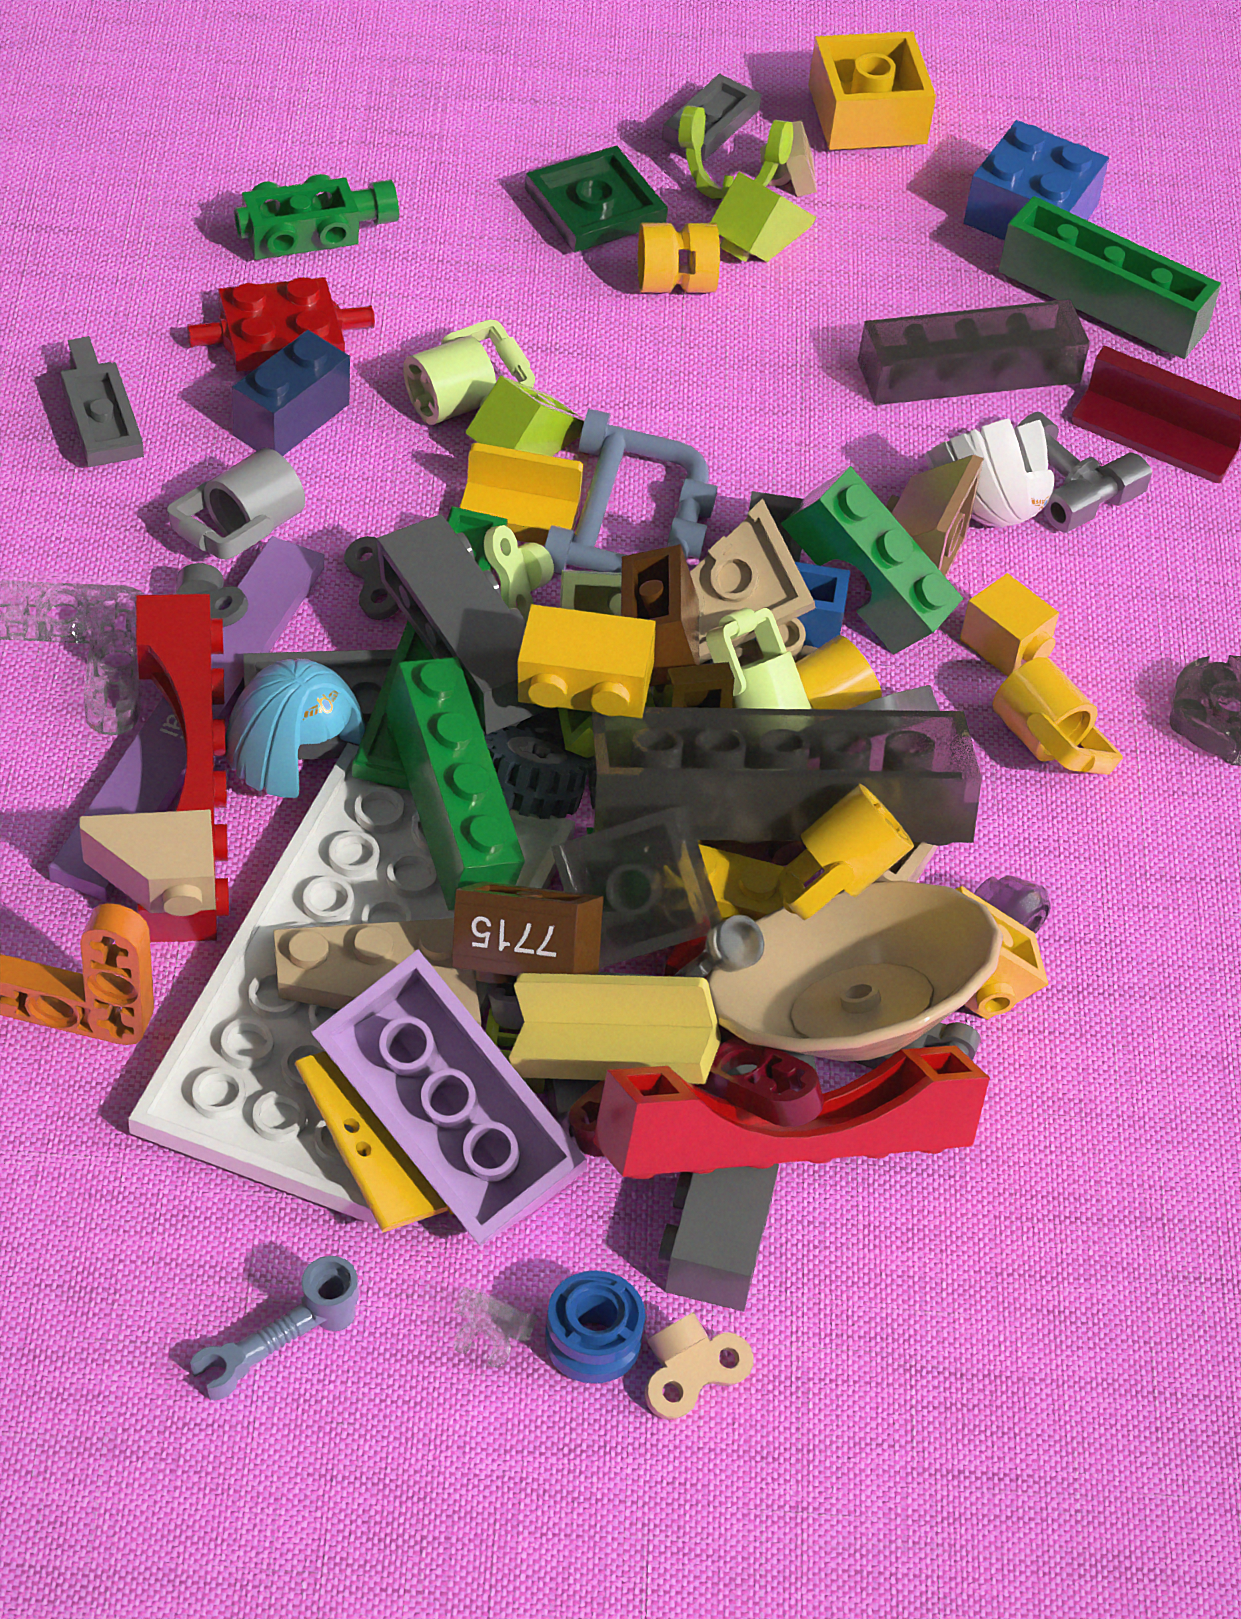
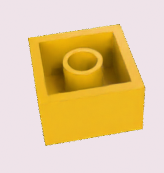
[808,31,936,150]

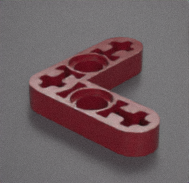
[568,1024,824,1157]

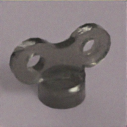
[673,915,765,978]

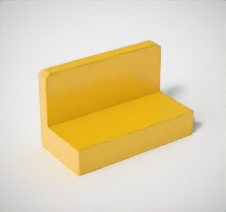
[460,443,583,546]

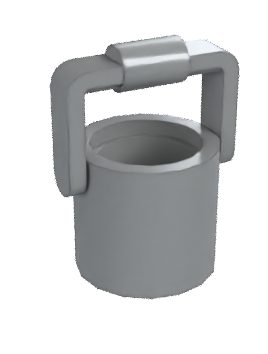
[167,447,305,560]

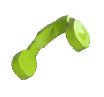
[678,105,793,200]

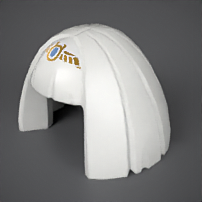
[925,418,1054,528]

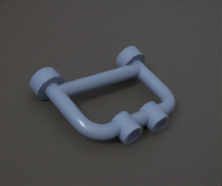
[545,408,718,575]

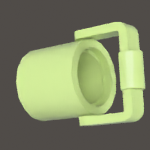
[403,319,535,425]
[706,608,816,747]

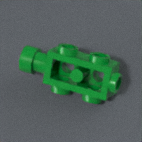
[234,174,399,260]

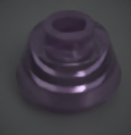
[974,875,1051,935]

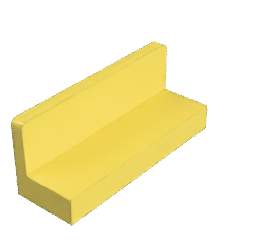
[509,973,722,1084]

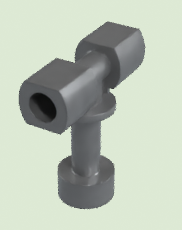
[1017,412,1153,533]

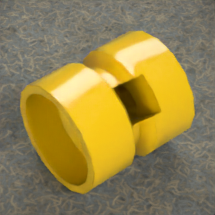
[637,223,720,293]

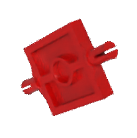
[187,277,375,372]

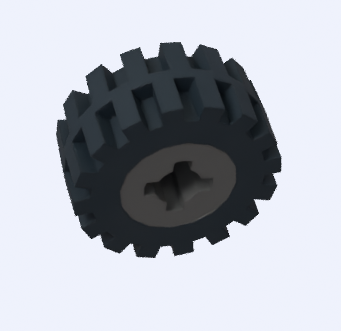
[484,726,591,819]

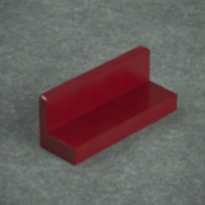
[1071,345,1241,484]

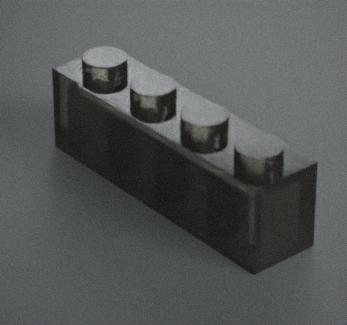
[857,299,1090,406]

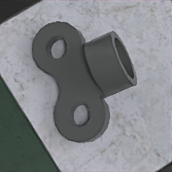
[344,536,400,620]
[176,563,249,627]

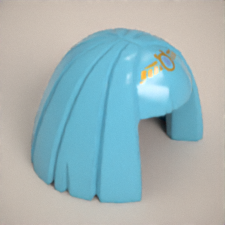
[225,659,365,798]

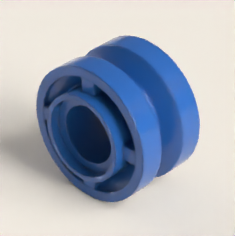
[545,1270,645,1384]

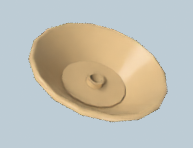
[707,880,1003,1062]

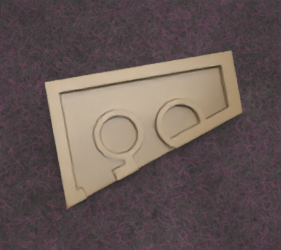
[690,499,816,664]
[273,918,481,1027]

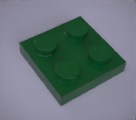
[525,145,668,253]

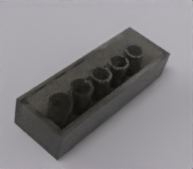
[588,707,982,846]

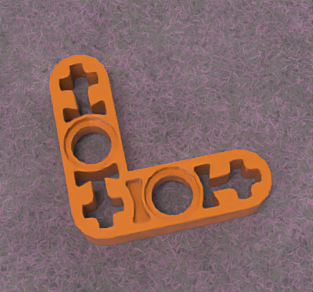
[0,903,154,1045]

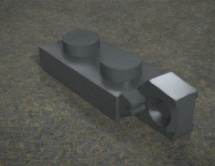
[61,336,144,467]

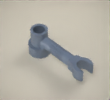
[190,1256,360,1400]

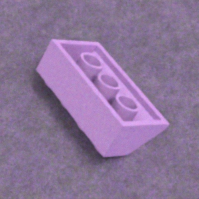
[311,949,587,1246]

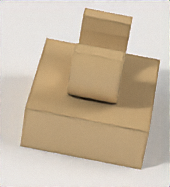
[760,120,817,197]

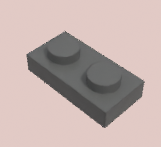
[662,73,762,161]

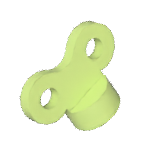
[484,525,554,624]

